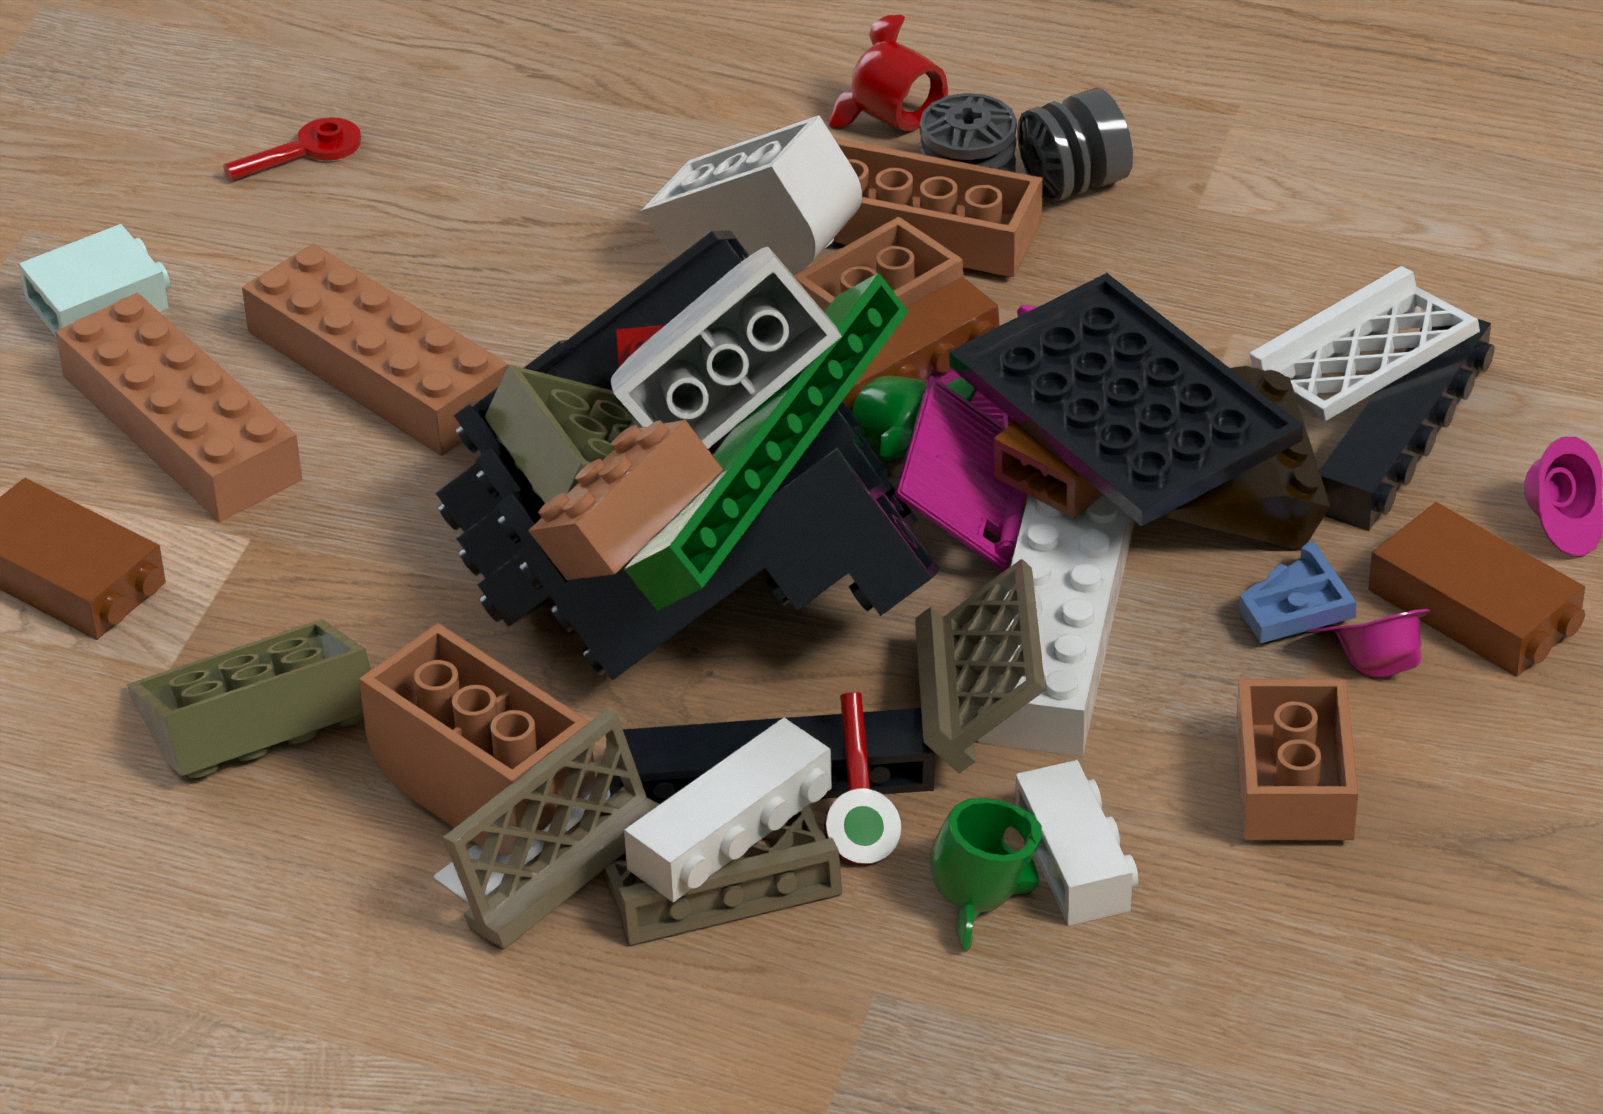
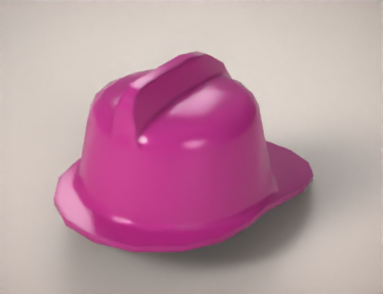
[1524,436,1603,556]
[1307,609,1430,677]

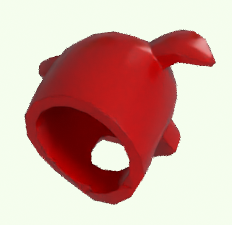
[828,14,949,131]

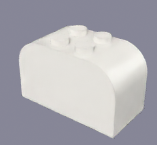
[641,115,862,275]
[611,247,842,449]

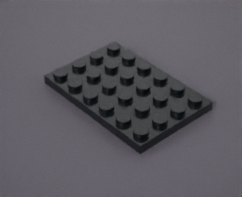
[949,273,1303,526]

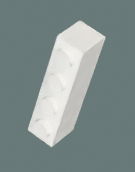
[624,718,832,902]

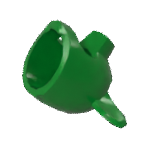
[852,375,977,465]
[930,798,1042,952]

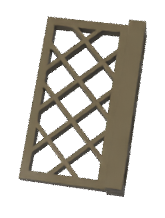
[915,559,1046,774]
[443,709,659,949]
[602,805,842,945]

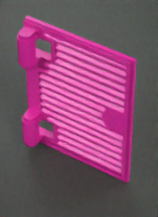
[894,376,1026,571]

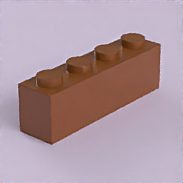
[843,276,999,411]

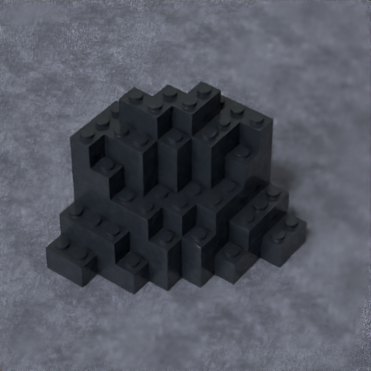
[435,231,940,680]

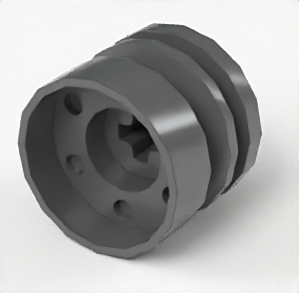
[1017,87,1133,203]
[920,93,1017,173]

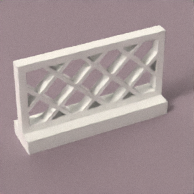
[1249,266,1480,421]

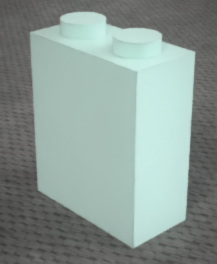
[19,224,170,336]

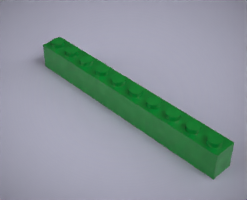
[624,273,909,611]

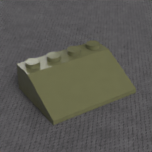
[484,365,643,504]
[127,619,371,778]

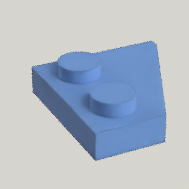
[1239,542,1357,643]

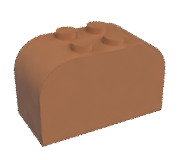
[359,623,595,856]

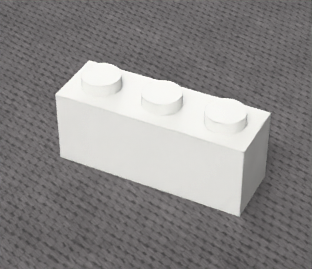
[1015,760,1139,926]

